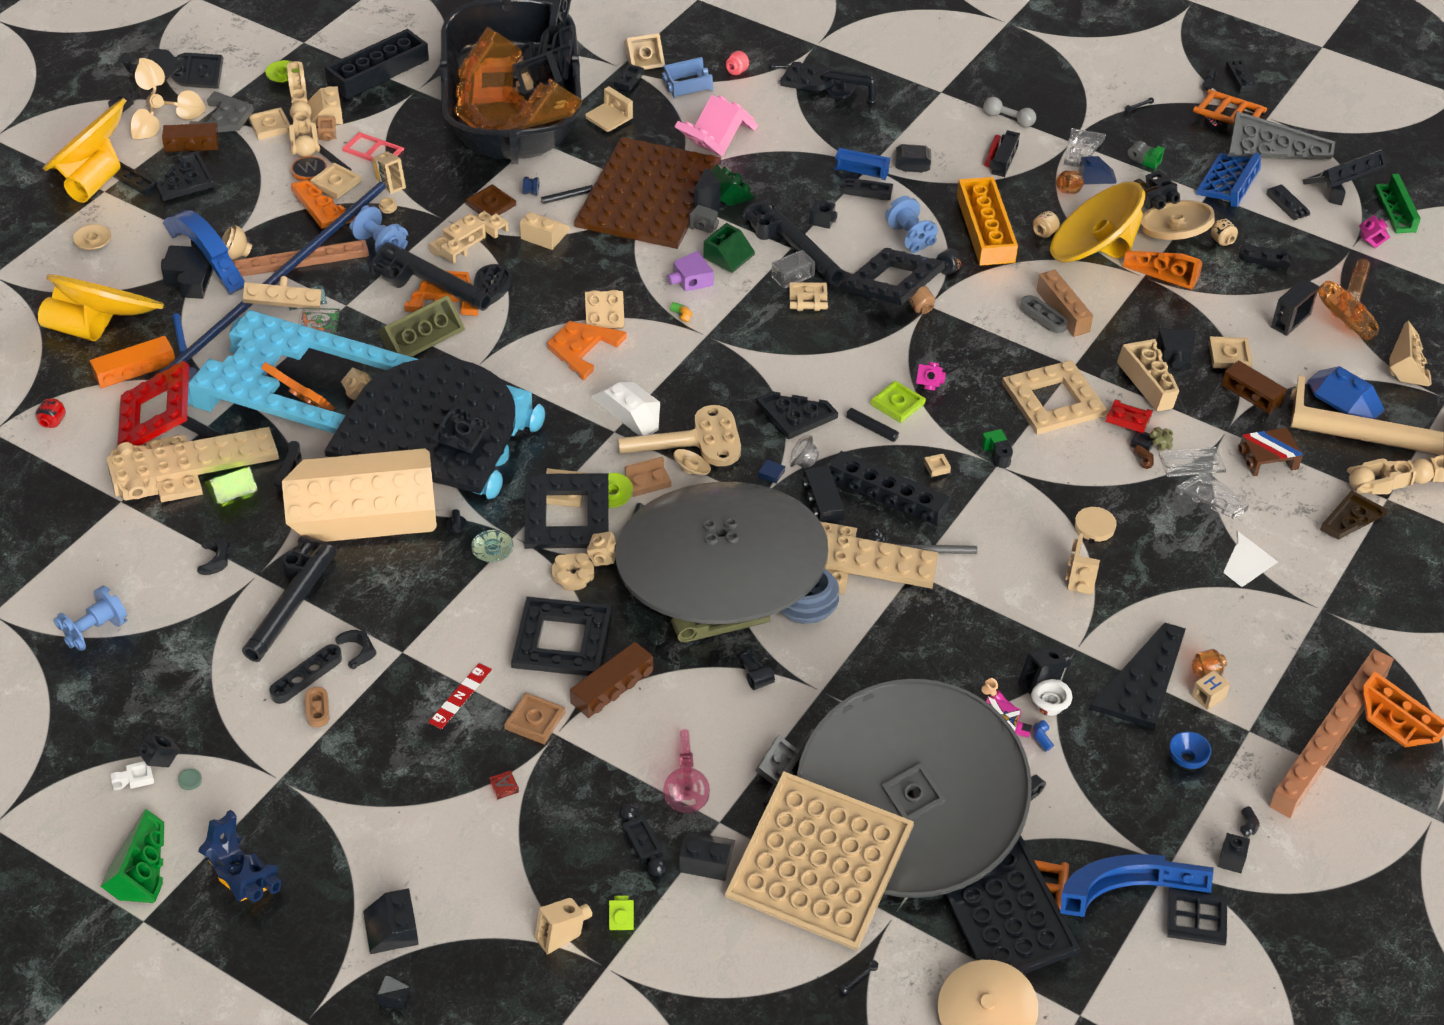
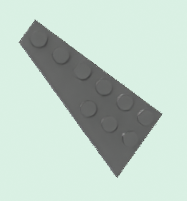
[1227,111,1335,159]

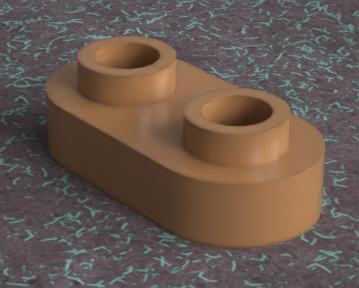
[305,687,330,727]

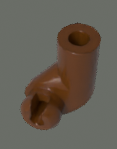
[1133,445,1154,469]

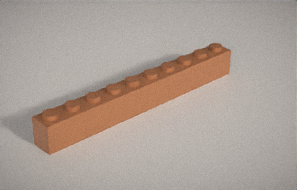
[1270,649,1394,818]

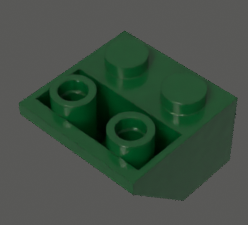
[710,163,755,206]
[703,223,755,273]

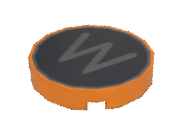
[291,156,327,182]

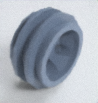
[780,569,839,624]

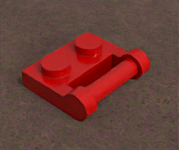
[1105,399,1153,433]

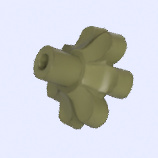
[1150,427,1173,451]

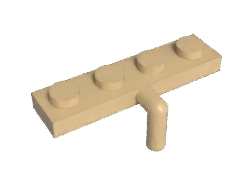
[243,276,321,310]

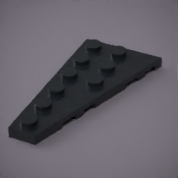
[1089,623,1186,729]

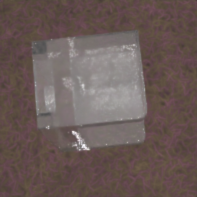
[771,250,815,289]

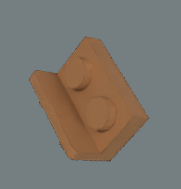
[625,457,671,497]

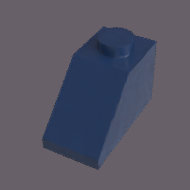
[1078,156,1117,185]

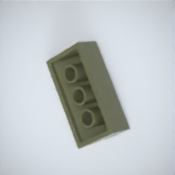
[377,295,465,357]

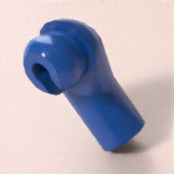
[1033,720,1054,752]

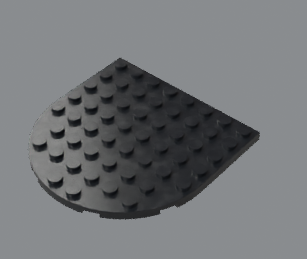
[324,358,516,494]

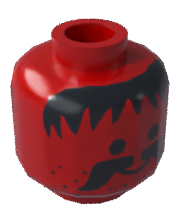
[35,398,66,428]

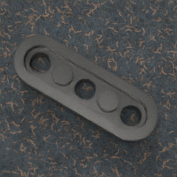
[1020,295,1068,333]

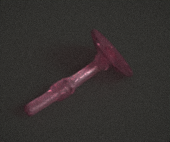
[663,729,710,813]

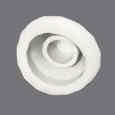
[1031,679,1073,716]

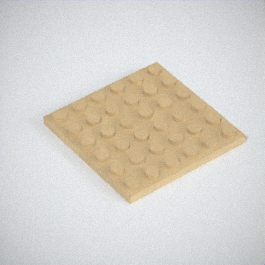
[725,771,914,951]

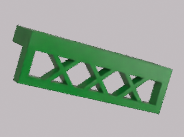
[1374,174,1421,234]

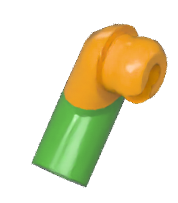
[670,302,693,322]

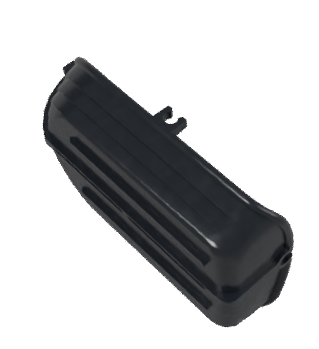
[440,0,582,164]

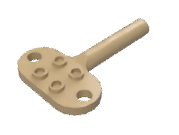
[618,405,741,466]

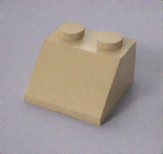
[624,33,665,70]
[308,86,343,127]
[520,212,570,250]

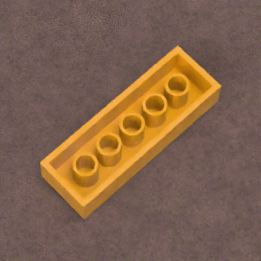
[957,177,1018,265]

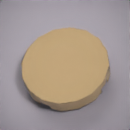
[1075,507,1116,542]

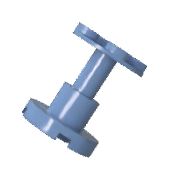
[885,196,938,253]
[349,205,408,253]
[53,585,128,651]

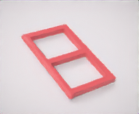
[342,132,404,161]

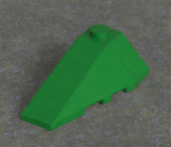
[100,809,164,903]

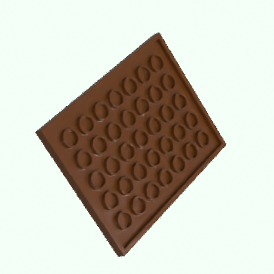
[574,137,721,249]

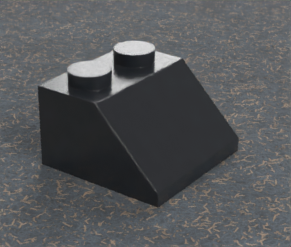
[679,831,735,881]
[363,888,419,954]

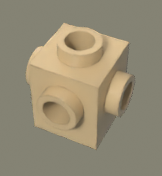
[341,367,372,400]
[587,531,617,566]

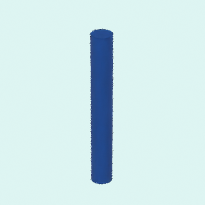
[172,313,186,354]

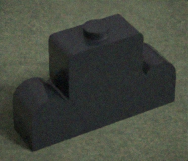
[161,240,214,299]

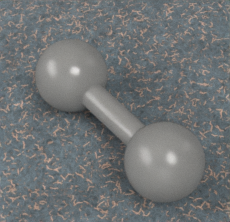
[983,97,1036,127]

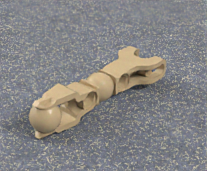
[287,61,320,157]
[1347,455,1444,495]

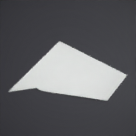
[1223,531,1278,587]

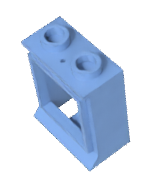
[662,57,713,99]

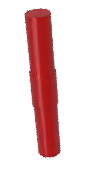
[984,135,1001,167]

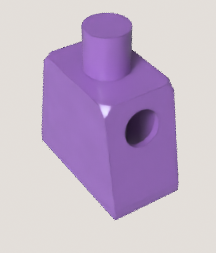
[667,251,714,291]

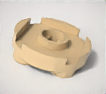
[552,553,594,591]

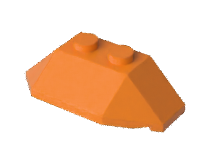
[1362,671,1444,747]

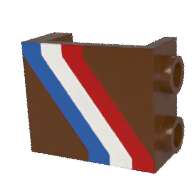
[1238,428,1303,476]

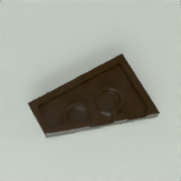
[1320,490,1388,540]

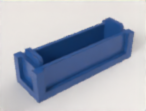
[834,148,890,180]

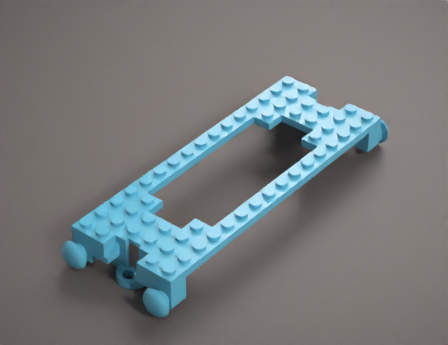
[188,310,545,499]

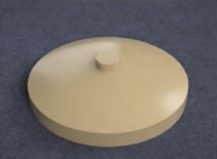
[1141,200,1215,240]
[938,960,1038,1025]

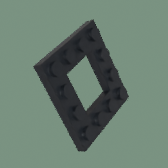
[841,248,945,305]
[524,473,609,549]
[511,597,612,676]

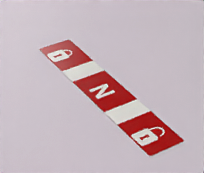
[428,663,492,729]

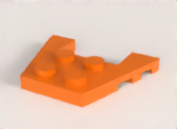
[404,271,479,316]
[547,321,627,380]
[261,362,335,411]

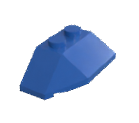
[1307,366,1384,419]

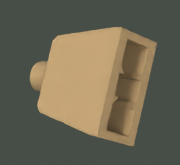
[534,898,592,954]

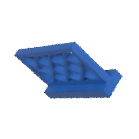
[1196,152,1261,207]

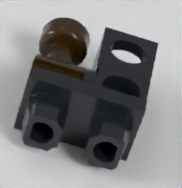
[1133,170,1180,210]

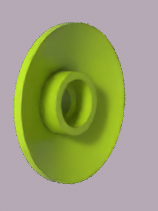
[265,60,300,82]
[609,472,633,508]

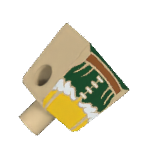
[372,152,406,194]

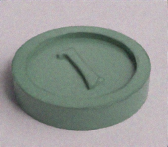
[178,769,202,790]

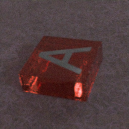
[489,770,519,800]

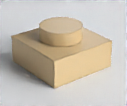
[924,454,951,477]

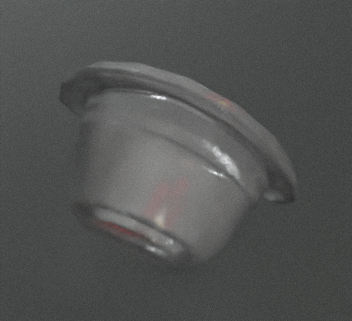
[789,435,819,468]

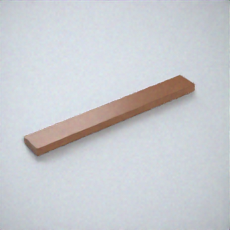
[233,240,369,277]

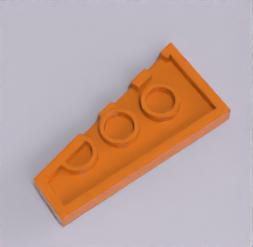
[291,180,355,229]

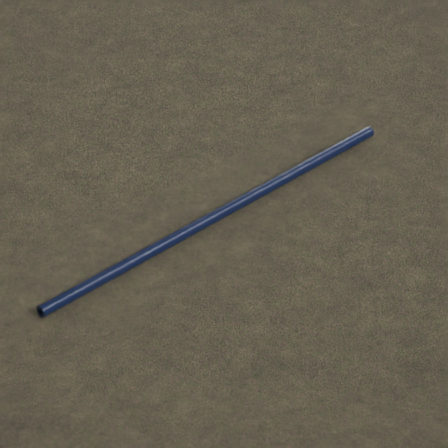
[160,182,386,373]

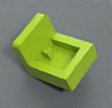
[609,896,634,930]

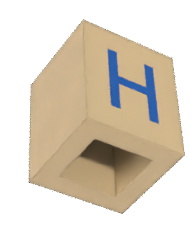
[1192,670,1230,710]

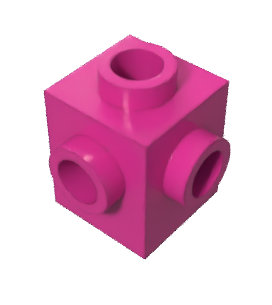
[1359,215,1391,248]
[916,362,946,391]

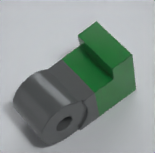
[1128,141,1165,170]

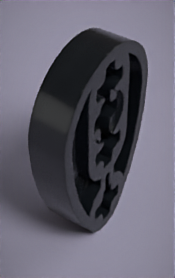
[474,264,512,306]

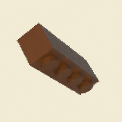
[570,642,653,718]

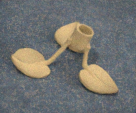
[130,58,206,139]

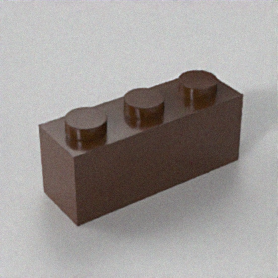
[162,123,219,152]
[1222,360,1287,414]

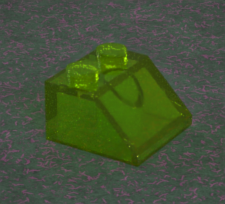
[204,467,258,507]

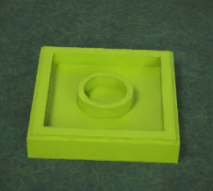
[870,380,926,423]

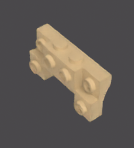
[429,211,509,264]

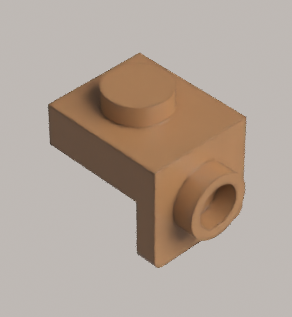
[317,117,337,141]

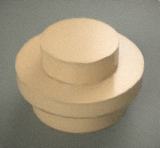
[379,197,397,214]

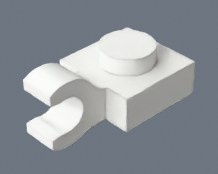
[110,761,154,790]

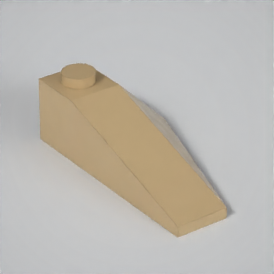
[1388,320,1432,386]

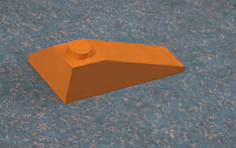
[1123,251,1203,290]

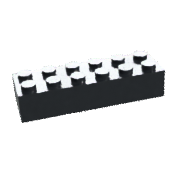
[325,28,429,99]

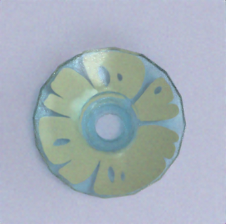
[471,530,514,562]

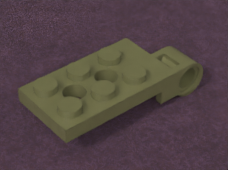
[671,615,771,642]

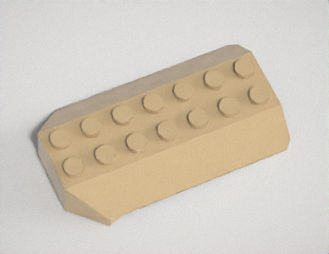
[282,448,437,542]

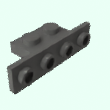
[755,729,814,804]

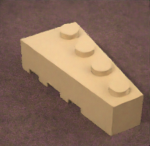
[1117,339,1179,412]

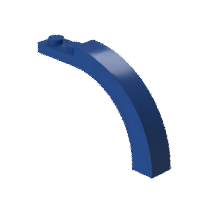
[163,210,245,295]
[1060,854,1214,917]

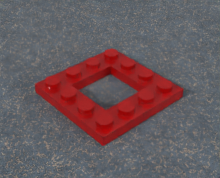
[117,361,189,446]

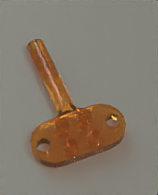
[1318,259,1379,340]

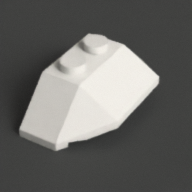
[591,382,660,436]

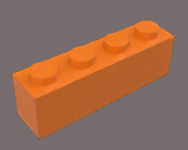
[90,336,175,389]

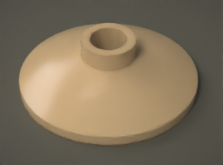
[73,224,111,250]
[673,449,711,475]

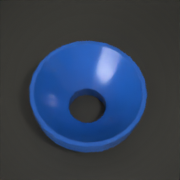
[1169,731,1211,769]

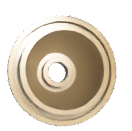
[222,225,252,260]

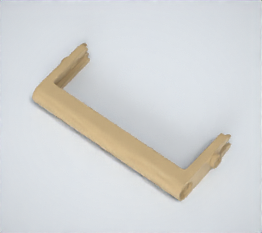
[1290,375,1444,455]

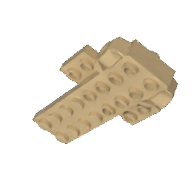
[106,427,279,502]
[820,521,938,594]

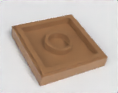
[504,693,565,745]

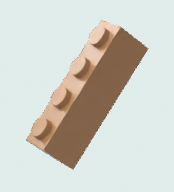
[1036,270,1093,337]

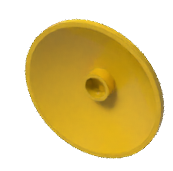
[42,97,127,203]
[1050,181,1145,262]
[38,274,164,341]

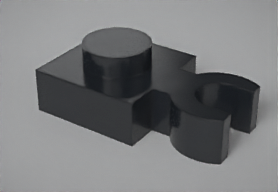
[108,88,139,113]

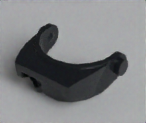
[197,539,230,575]
[335,630,377,669]

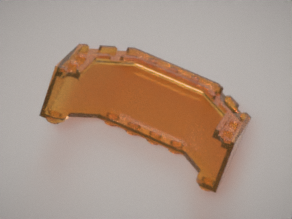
[454,27,583,129]

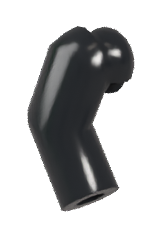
[1240,806,1260,838]

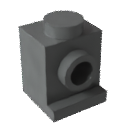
[690,205,719,234]

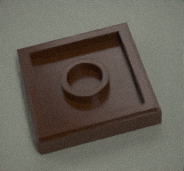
[465,184,516,216]

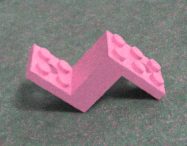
[675,95,758,157]

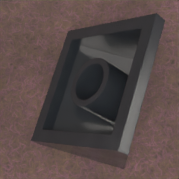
[694,168,720,212]

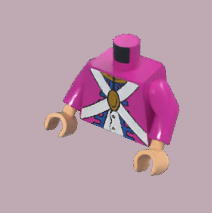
[982,678,1032,738]

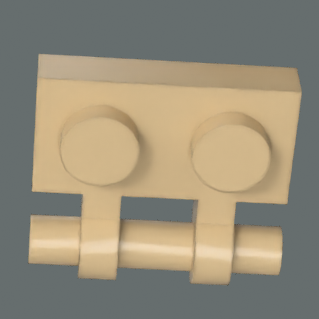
[789,282,828,311]

